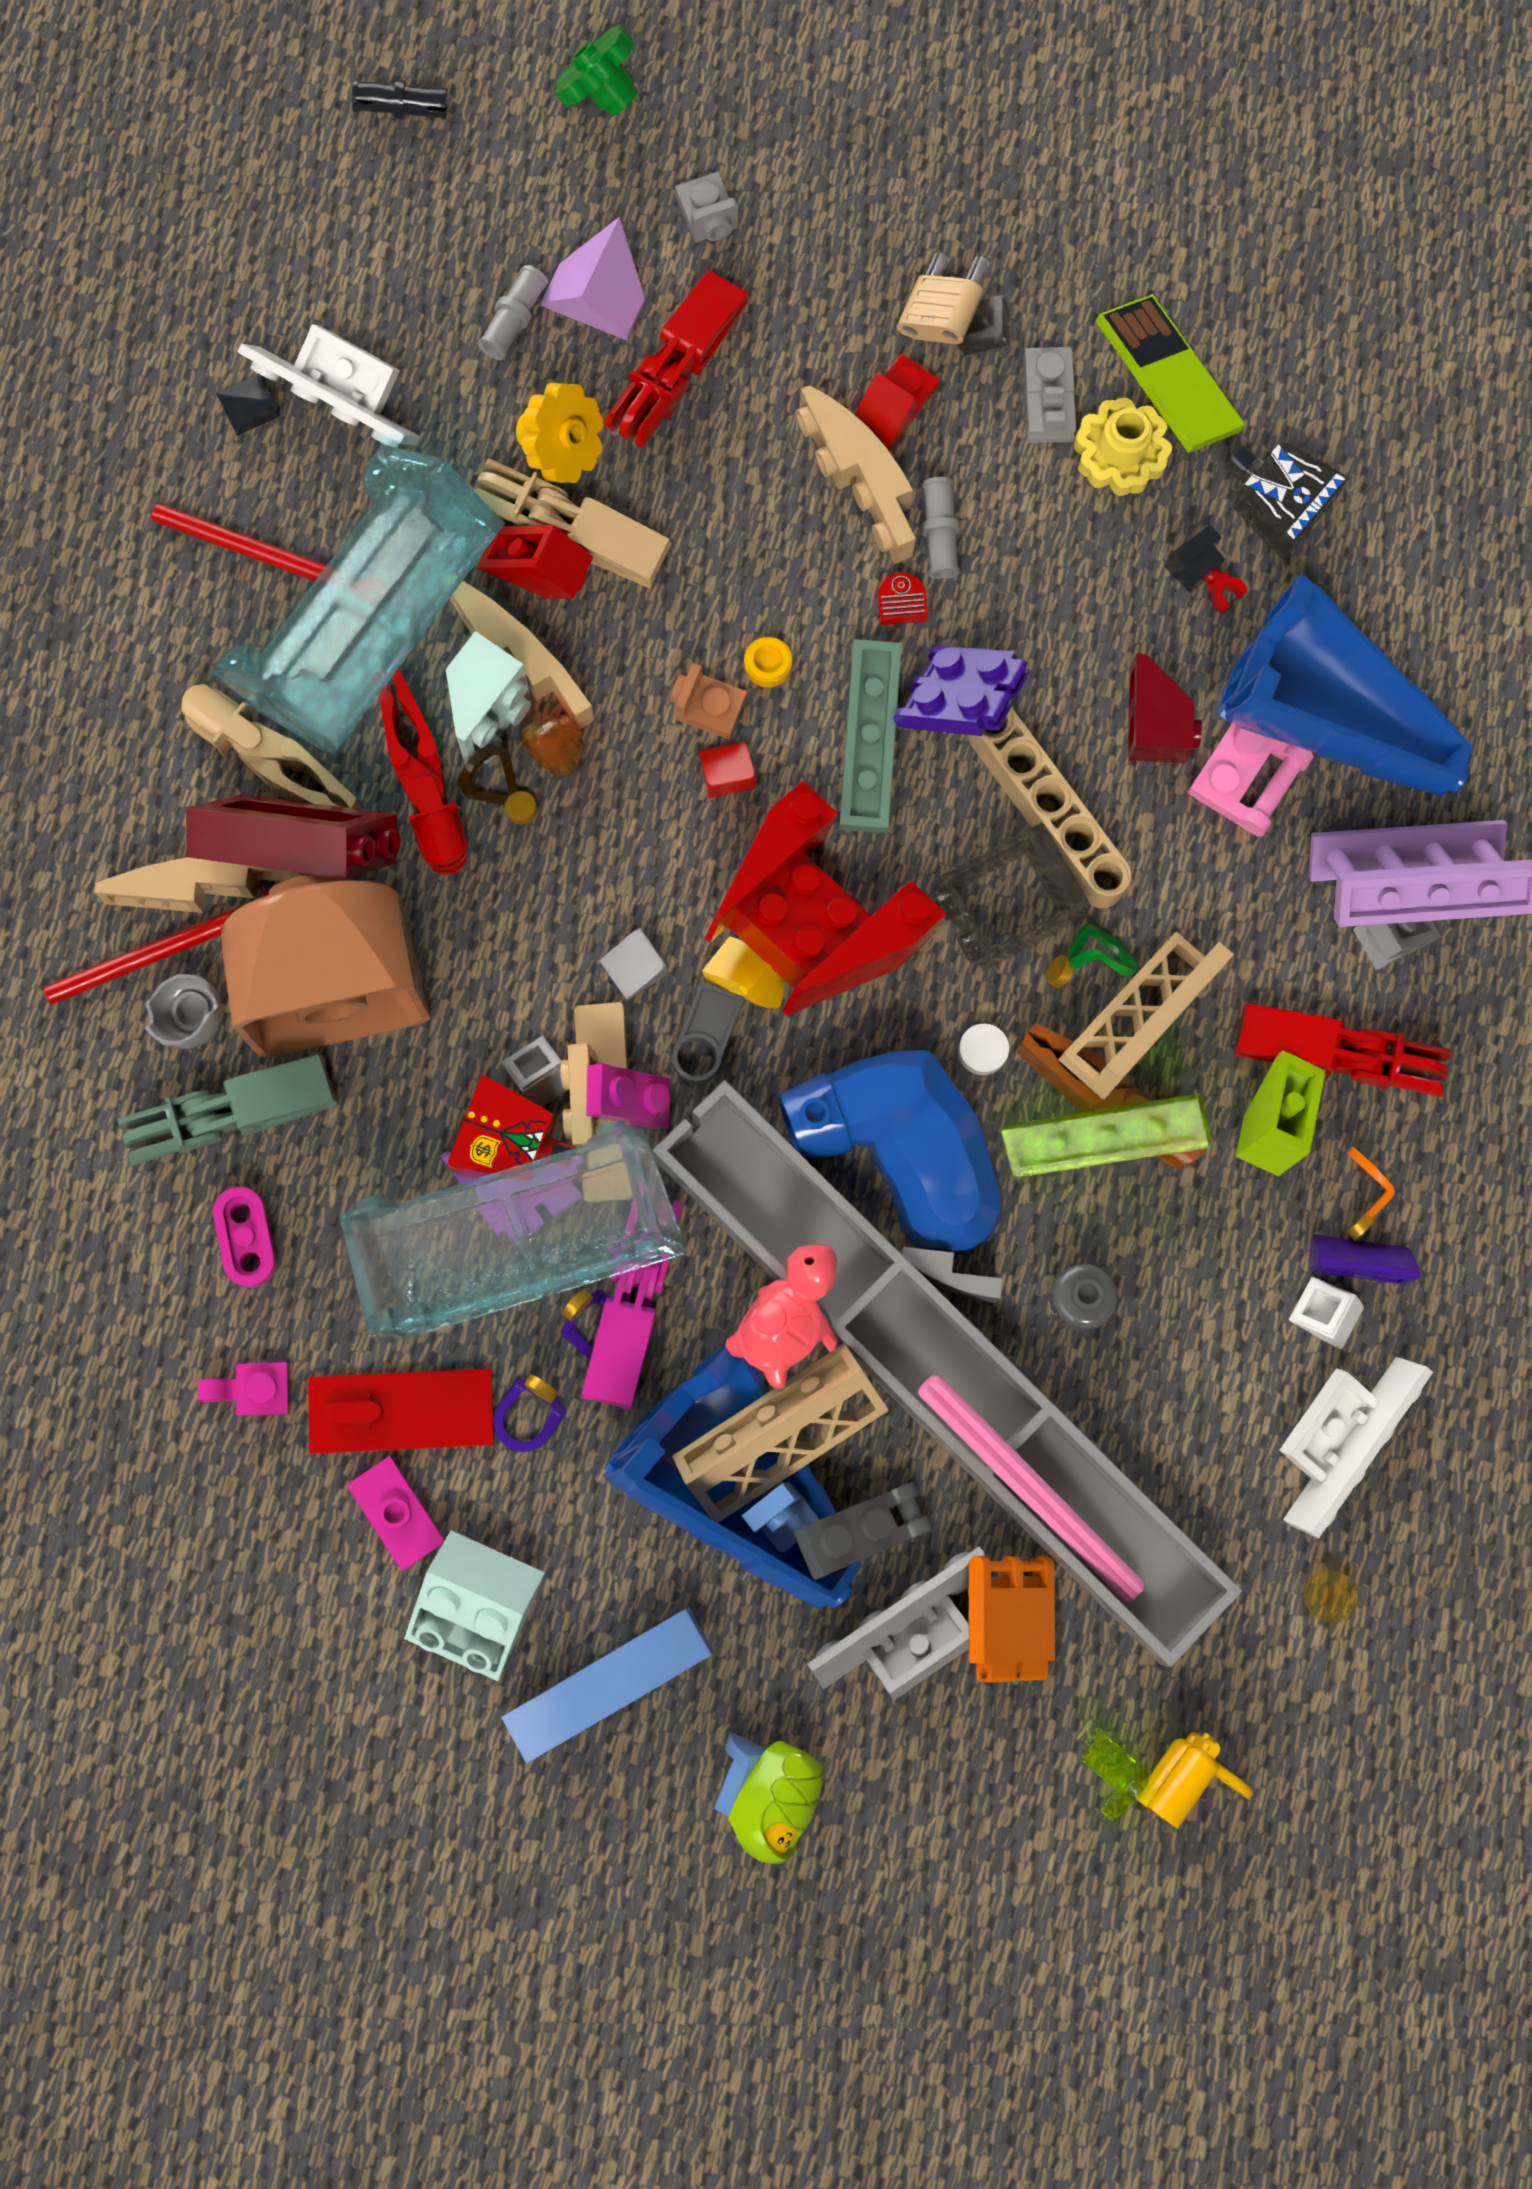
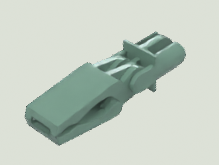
[117,1054,338,1166]

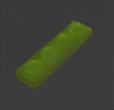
[1002,1093,1212,1178]

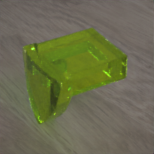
[1081,1728,1149,1822]

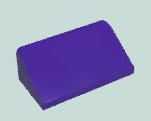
[1308,1234,1420,1285]

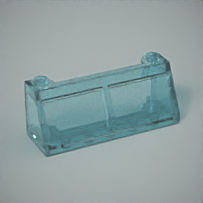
[210,444,505,755]

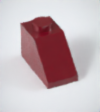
[1128,653,1202,763]

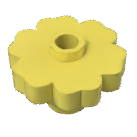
[1074,398,1172,496]

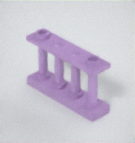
[1309,820,1532,927]

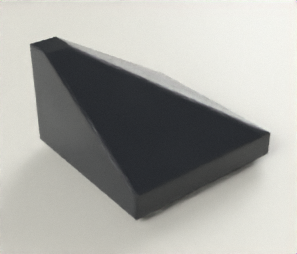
[216,374,280,436]

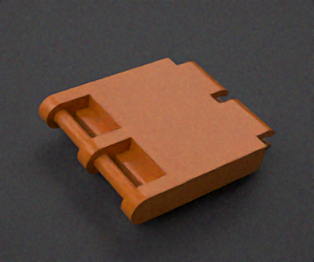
[968,1556,1055,1683]

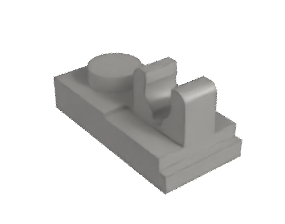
[1023,347,1076,443]

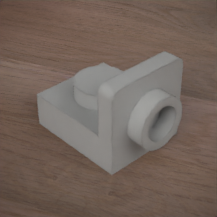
[675,172,738,243]

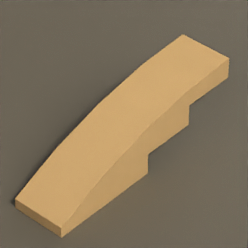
[441,572,594,730]
[94,857,306,913]

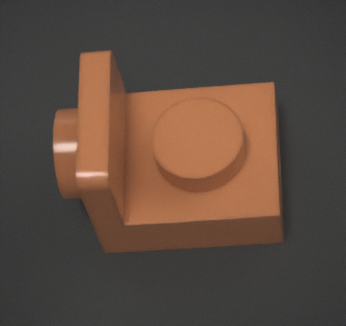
[670,663,747,740]

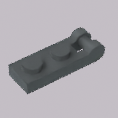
[793,1481,934,1580]

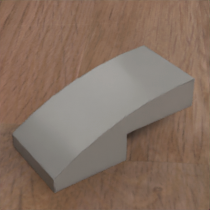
[900,1247,1003,1303]

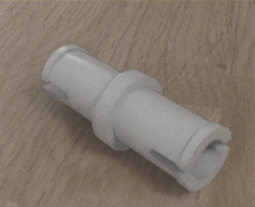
[478,265,548,360]
[922,477,960,579]

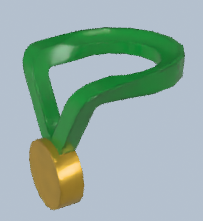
[1045,923,1139,988]

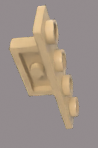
[560,1002,635,1203]

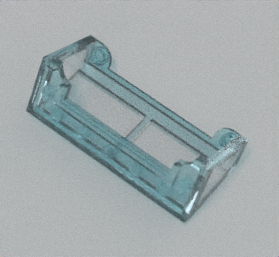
[339,1120,687,1339]

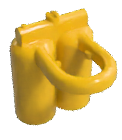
[1134,1732,1253,1829]

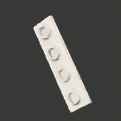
[238,324,420,449]
[1279,1357,1433,1539]

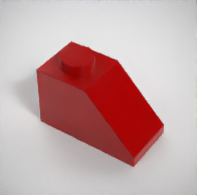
[477,525,594,599]

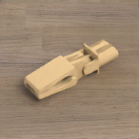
[467,458,672,588]
[182,684,362,810]

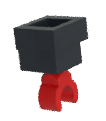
[1164,523,1248,614]

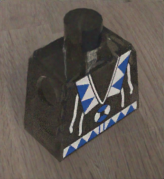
[1225,442,1349,561]

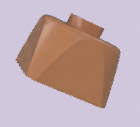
[221,874,431,1058]

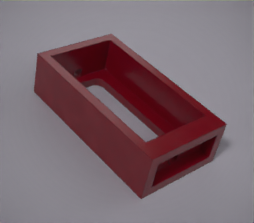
[186,794,401,879]

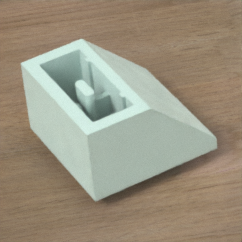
[446,631,531,765]
[404,1530,545,1681]

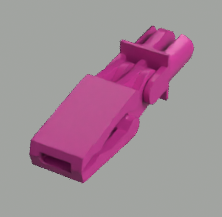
[581,1191,684,1411]

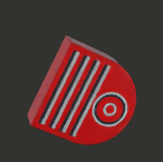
[877,572,928,626]

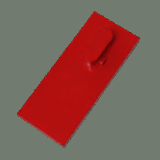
[308,1368,494,1454]

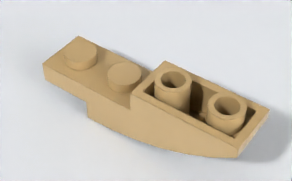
[795,385,916,564]

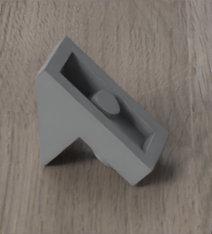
[1353,921,1442,970]

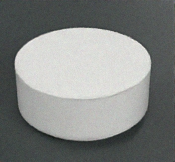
[958,1024,1009,1075]

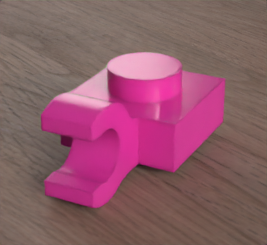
[198,1362,290,1416]

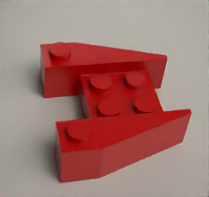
[705,781,947,1016]

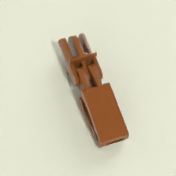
[1017,1023,1207,1170]

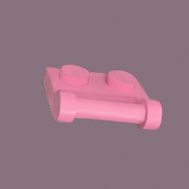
[1187,723,1314,837]

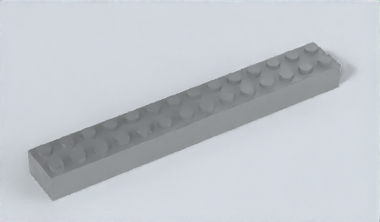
[652,1080,1242,1667]

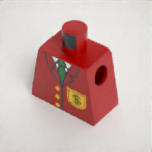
[447,1075,576,1187]

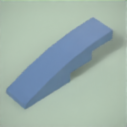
[501,1607,715,1764]

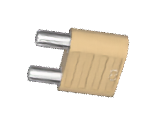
[897,252,990,344]

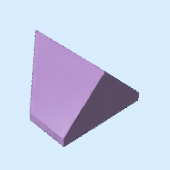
[541,217,646,340]

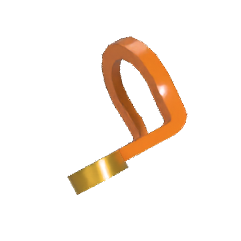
[1346,1146,1395,1241]

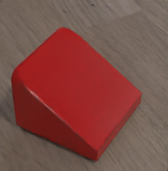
[698,741,756,798]

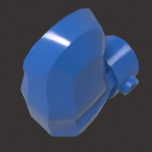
[778,1050,1004,1255]

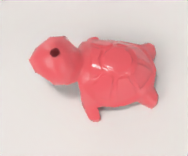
[725,1244,838,1389]

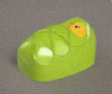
[728,1741,824,1864]

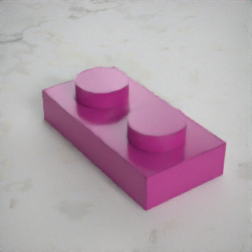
[586,1063,670,1129]

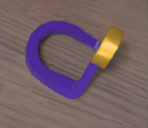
[561,1289,610,1359]
[494,1374,566,1452]

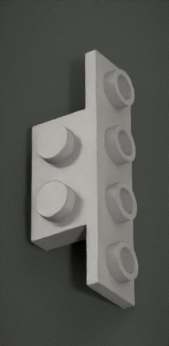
[807,1546,993,1701]

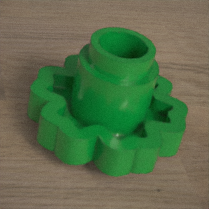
[553,25,638,117]

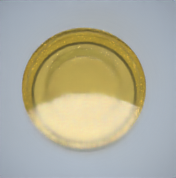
[1303,1570,1358,1623]

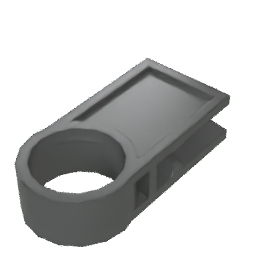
[672,981,744,1085]

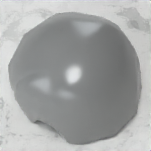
[145,974,223,1049]

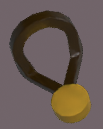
[459,741,538,824]

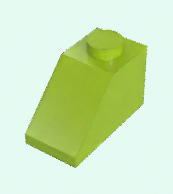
[1235,1051,1326,1176]

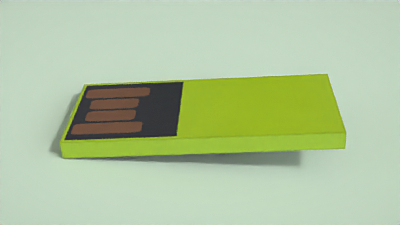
[1095,294,1245,453]

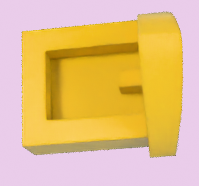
[702,936,785,1008]

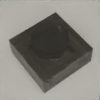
[958,295,1009,356]

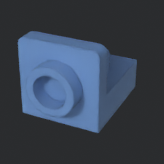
[742,1481,820,1553]

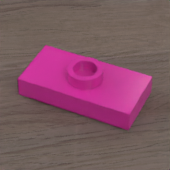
[347,1456,445,1571]

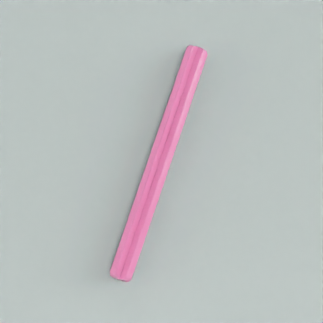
[918,1374,1145,1603]

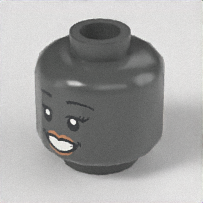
[1048,1264,1118,1332]

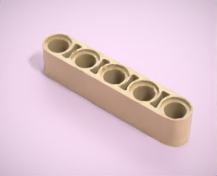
[968,707,1131,908]

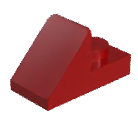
[854,354,940,452]

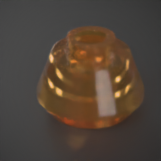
[520,715,583,778]

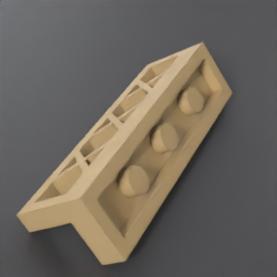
[1058,932,1234,1100]
[672,1343,889,1523]

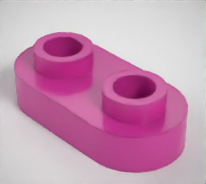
[213,1187,277,1288]

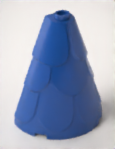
[1218,574,1473,796]
[603,1344,862,1608]

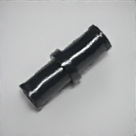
[352,79,448,120]

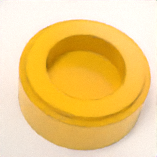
[744,637,792,687]

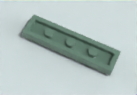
[839,639,902,834]

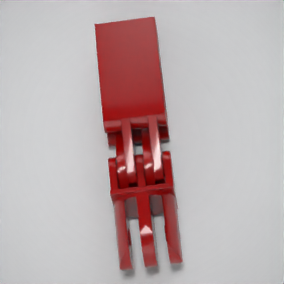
[603,270,749,449]
[376,670,469,875]
[1234,1003,1452,1097]

